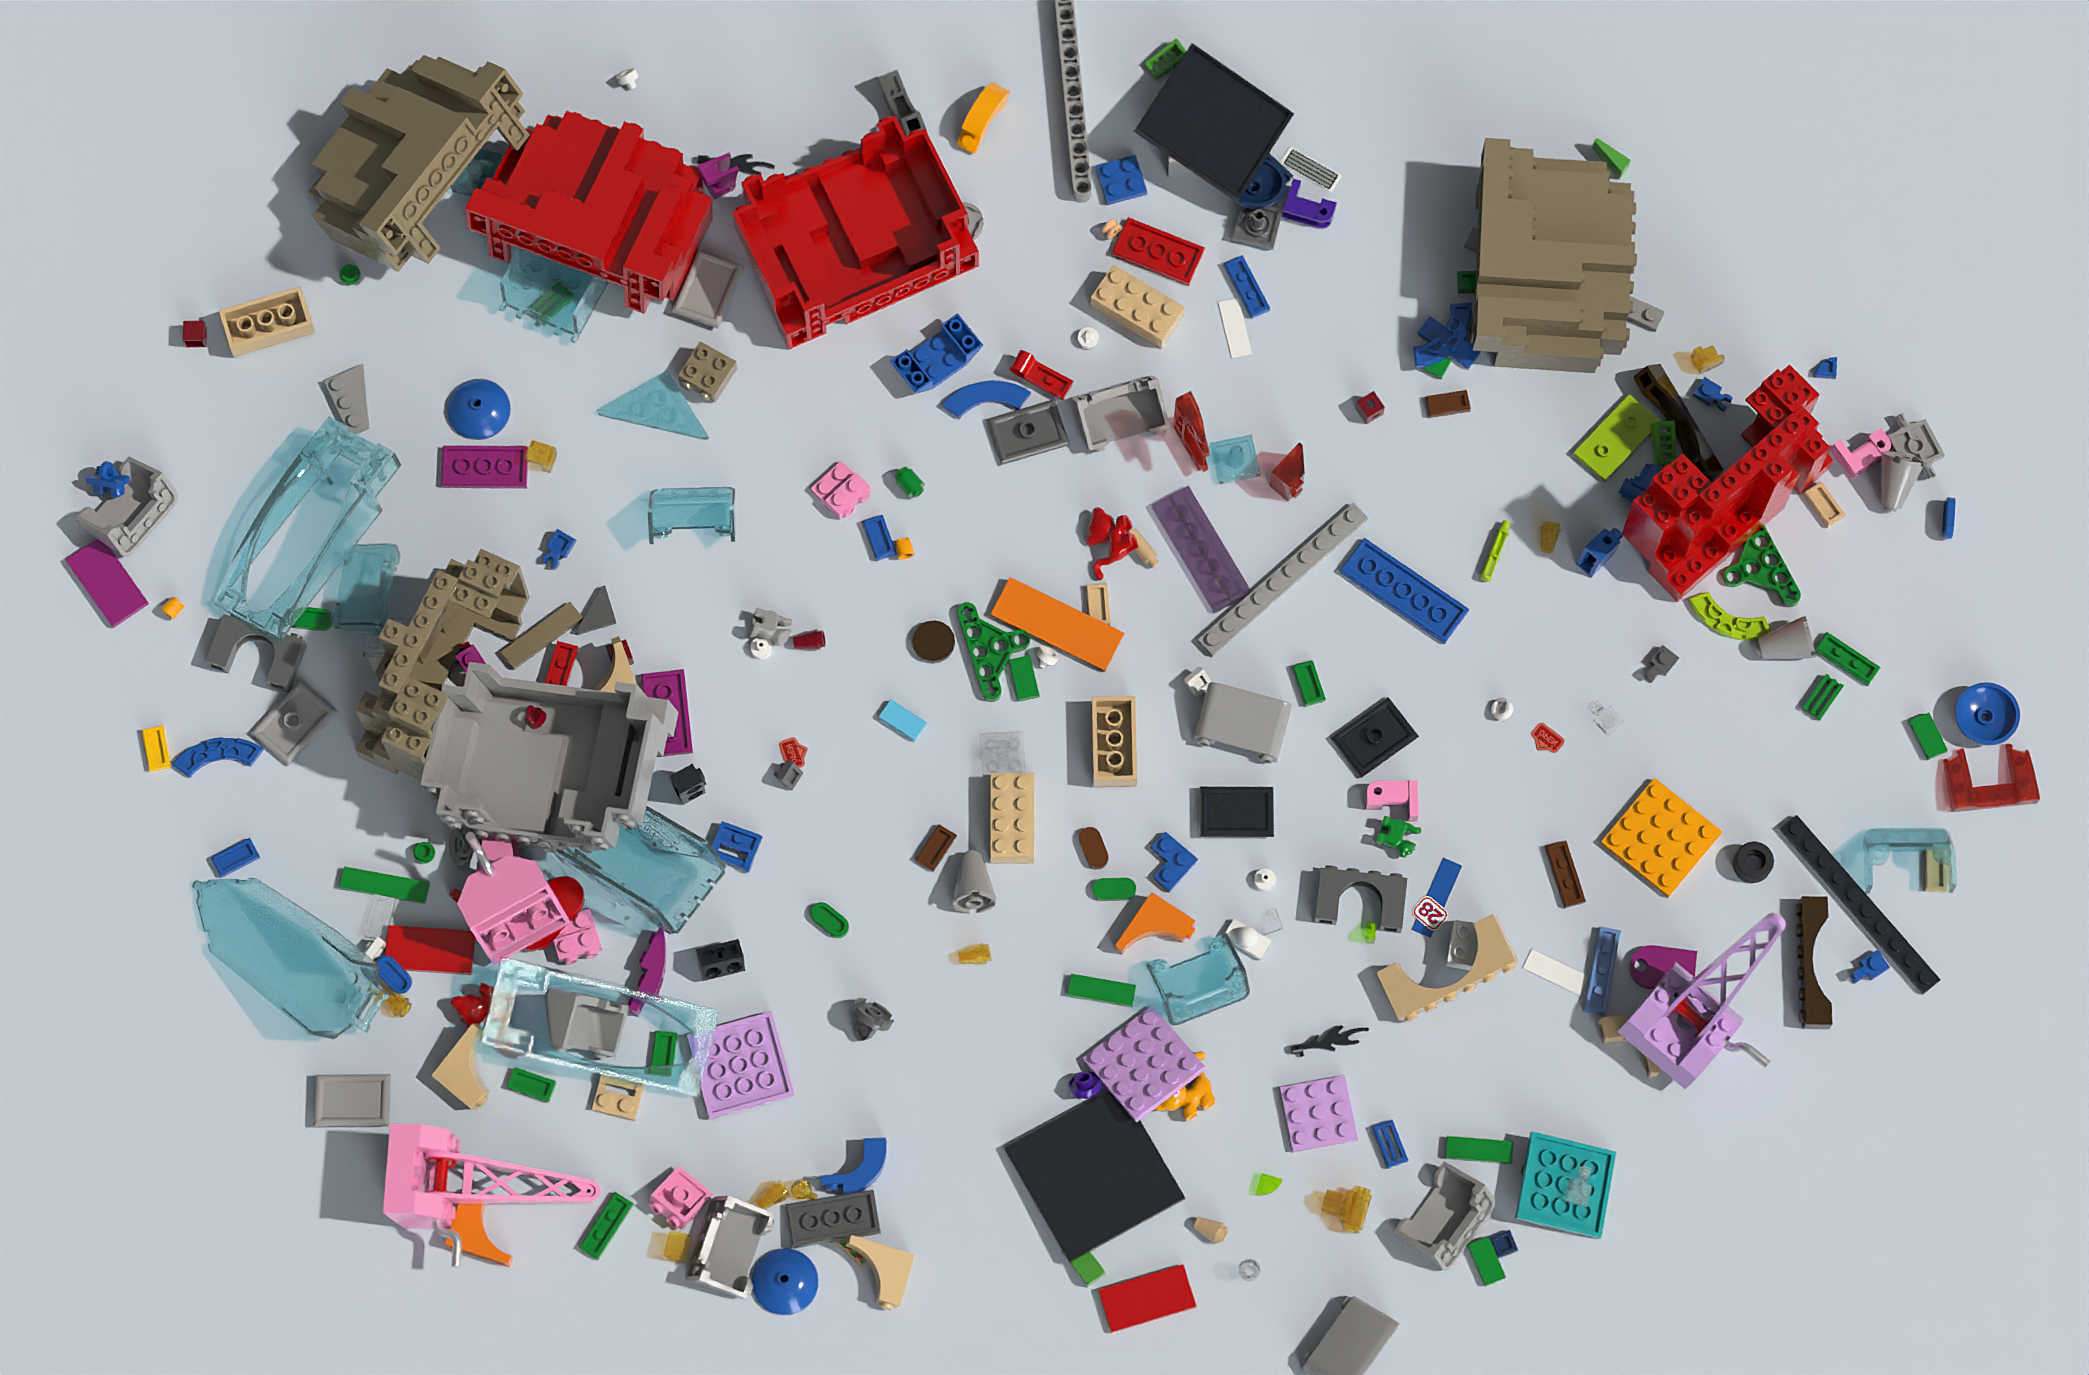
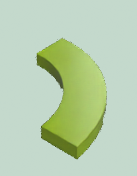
[1688,591,1771,641]

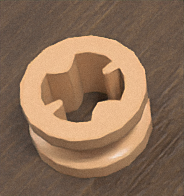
[1101,219,1122,239]

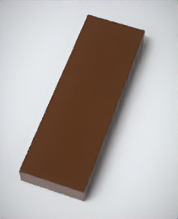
[1545,840,1586,909]

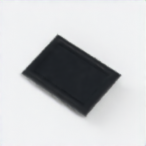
[1330,697,1419,778]
[1200,786,1274,837]

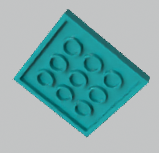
[1515,1131,1616,1239]

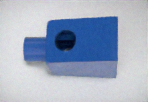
[1576,528,1623,578]

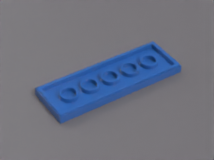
[1340,538,1470,644]

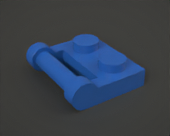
[708,821,763,873]

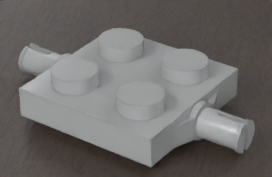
[1888,413,1945,479]

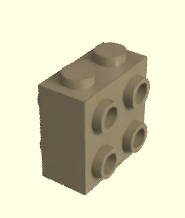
[678,341,737,403]

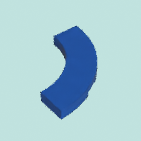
[1413,302,1472,369]
[943,380,1031,419]
[172,737,264,778]

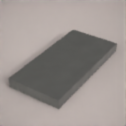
[786,1190,881,1249]

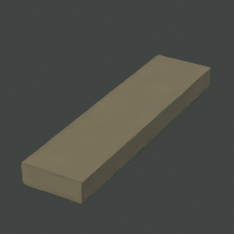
[501,602,583,670]

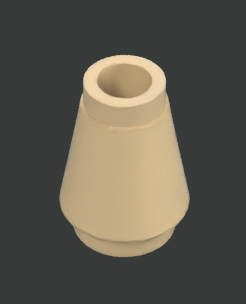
[1194,1217,1229,1244]

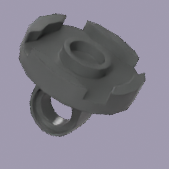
[851,998,894,1041]

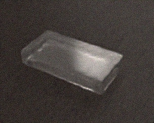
[363,894,396,941]

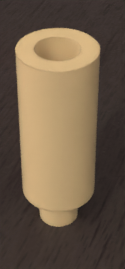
[1128,528,1159,568]

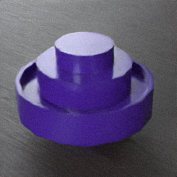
[1069,1071,1102,1099]

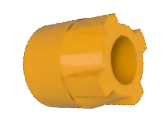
[894,537,915,560]
[161,596,185,619]

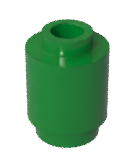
[894,466,925,498]

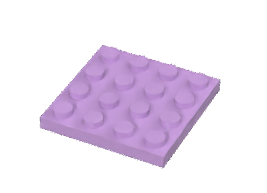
[1083,1006,1206,1122]
[687,1011,795,1120]

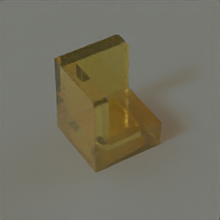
[1690,346,1725,374]
[525,440,558,473]
[663,1230,693,1264]

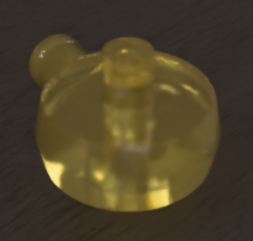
[791,1179,818,1200]

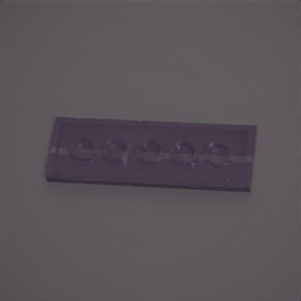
[1151,485,1252,614]

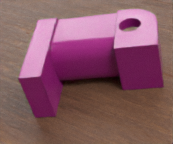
[697,153,739,200]

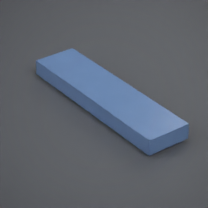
[1583,926,1621,1016]

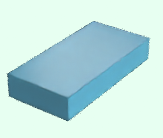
[879,700,927,742]

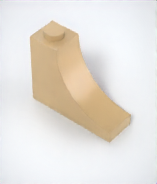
[591,636,636,693]
[431,1024,490,1109]
[845,1235,915,1310]

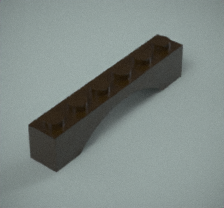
[1633,364,1724,480]
[1795,896,1833,1029]

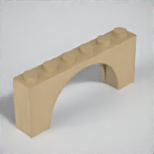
[1376,914,1520,1022]

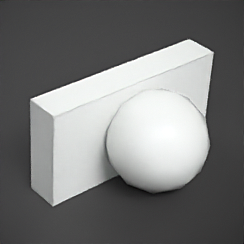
[1223,918,1272,960]

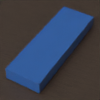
[1224,255,1270,319]
[1417,316,1481,369]

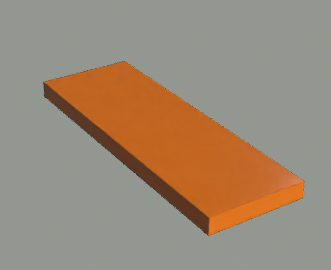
[991,577,1125,672]

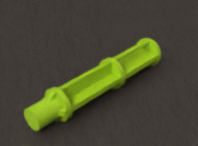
[1479,520,1511,582]

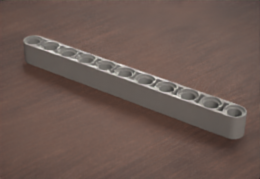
[1054,0,1092,203]

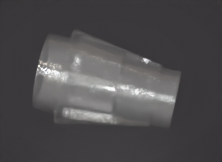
[1238,1259,1260,1281]

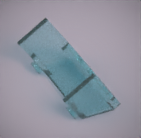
[648,487,736,544]
[1863,828,1957,894]

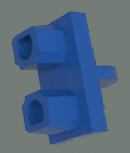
[85,461,130,498]

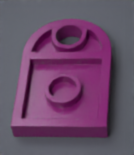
[1629,945,1697,990]

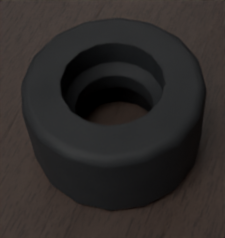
[1733,841,1774,884]

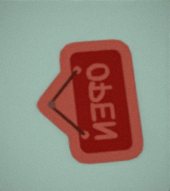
[1531,723,1565,753]
[779,737,808,768]

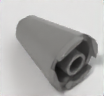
[1881,451,1924,512]
[1755,616,1816,659]
[952,850,996,913]

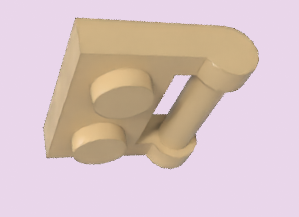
[592,1071,645,1121]

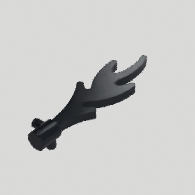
[698,154,775,176]
[1290,1025,1369,1057]

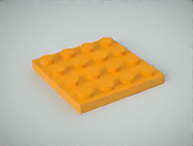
[1600,778,1723,898]

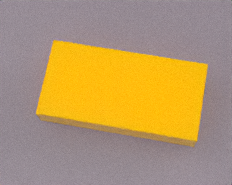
[142,725,172,772]

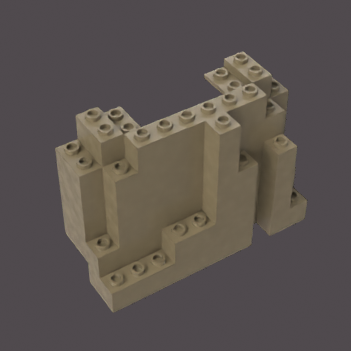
[308,55,529,272]
[1470,138,1637,373]
[355,549,530,780]

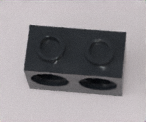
[670,763,707,805]
[696,939,745,981]

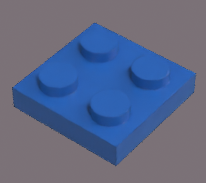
[1096,155,1147,205]

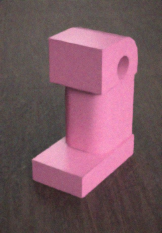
[1831,428,1891,479]
[1365,780,1419,822]

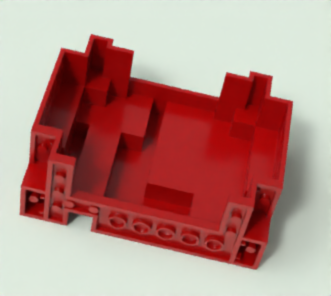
[465,110,713,314]
[732,116,979,350]
[1621,364,1833,602]

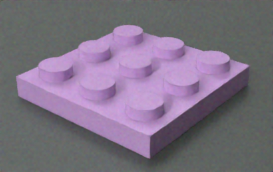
[1280,1075,1358,1153]

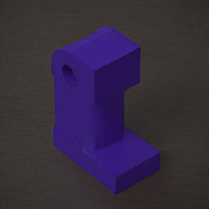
[1282,178,1337,229]

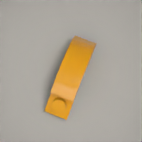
[956,82,1011,154]

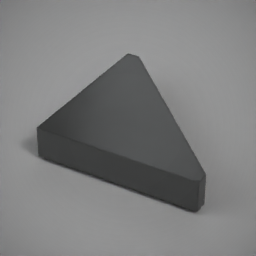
[577,586,617,635]

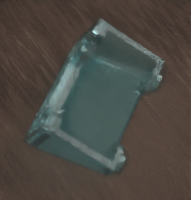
[330,543,401,635]
[1146,933,1250,1025]

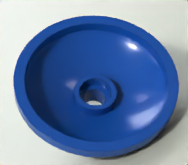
[447,379,511,440]
[1955,682,2020,746]
[752,1248,819,1315]

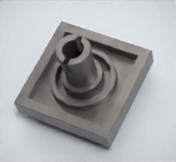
[1233,206,1283,250]

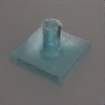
[1210,434,1261,485]

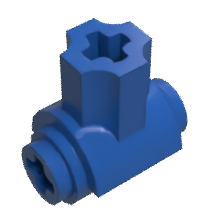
[1618,463,1661,502]

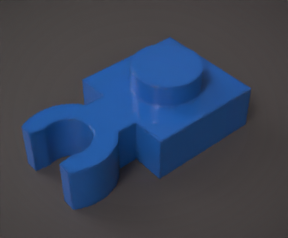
[1692,377,1733,412]
[542,529,577,570]

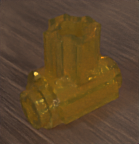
[1321,1186,1372,1234]

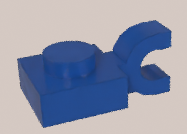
[1850,950,1890,984]

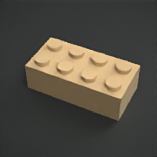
[1090,264,1184,349]
[219,286,315,357]
[1092,696,1137,787]
[991,773,1034,864]

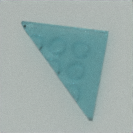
[597,371,709,440]

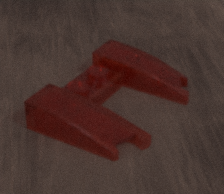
[1173,391,1210,473]
[1943,744,2040,812]

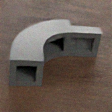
[877,70,927,136]

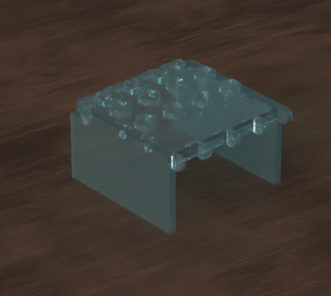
[499,248,609,343]

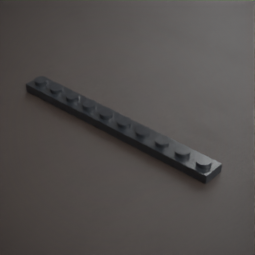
[1779,815,1941,995]

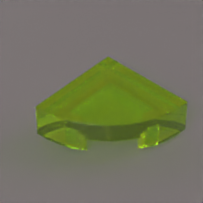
[1365,922,1376,944]
[1255,1173,1283,1196]

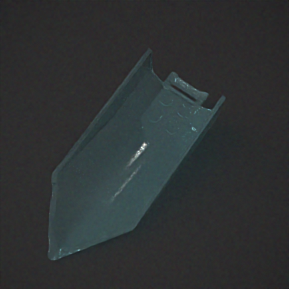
[192,878,390,1039]

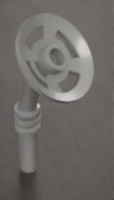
[449,827,538,866]

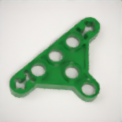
[1723,525,1801,607]
[958,602,1030,702]

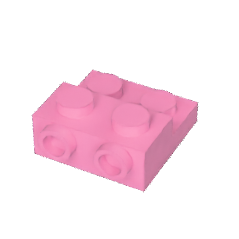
[811,461,871,520]
[553,909,603,965]
[648,1166,713,1230]

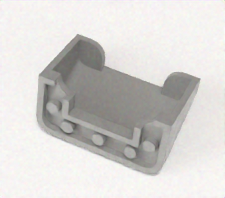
[1072,375,1171,453]
[74,457,178,557]
[1194,682,1292,763]
[545,987,629,1059]
[1393,1161,1495,1271]
[685,1196,775,1299]
[1302,1296,1400,1375]

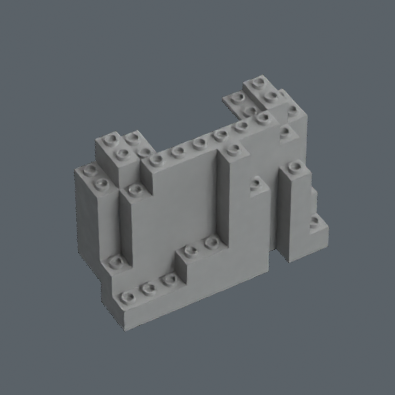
[420,662,679,853]

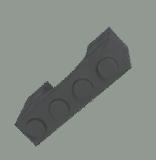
[205,614,307,692]
[1314,865,1408,933]

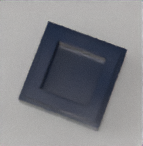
[1489,1230,1518,1259]

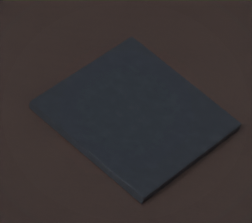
[1133,43,1294,202]
[1004,1091,1185,1263]

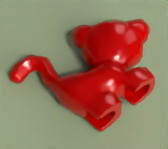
[1085,507,1139,580]
[450,982,514,1049]

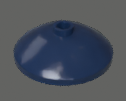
[1230,159,1286,209]

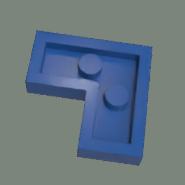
[1151,831,1198,893]

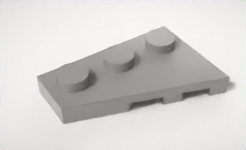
[324,364,370,437]

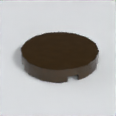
[912,620,955,663]

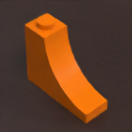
[1115,892,1196,954]
[445,1192,513,1267]

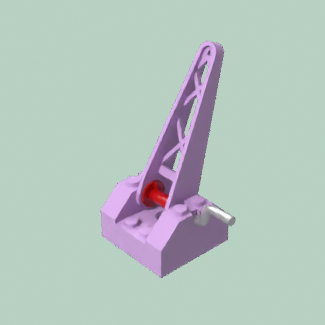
[1618,913,1786,1089]

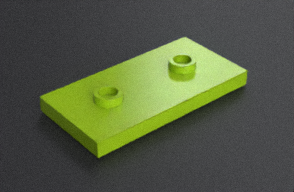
[1573,394,1661,482]

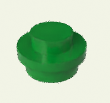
[339,264,361,285]
[413,842,435,864]

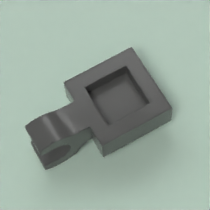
[1645,645,1680,683]

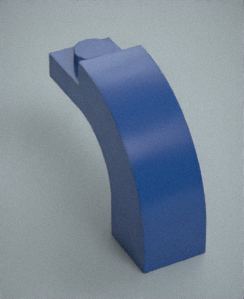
[821,1137,887,1195]

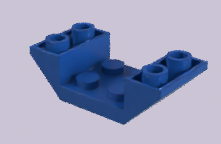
[890,313,983,394]

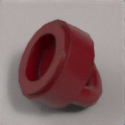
[525,705,547,729]

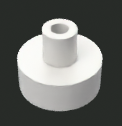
[616,68,639,90]
[751,637,772,660]
[1037,645,1059,668]
[1254,869,1276,892]

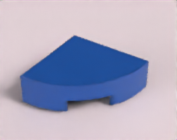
[1814,357,1837,379]

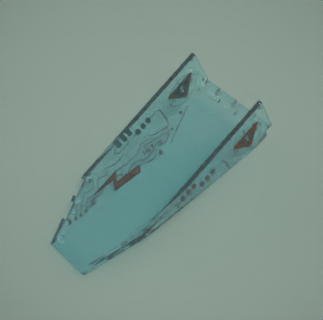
[555,805,726,935]

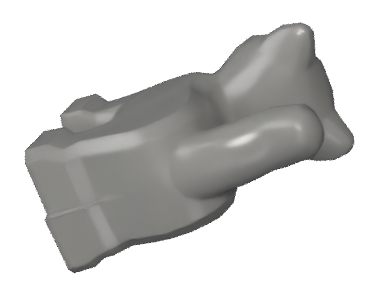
[750,607,792,646]

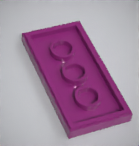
[441,445,529,489]
[66,539,149,628]
[641,669,693,758]

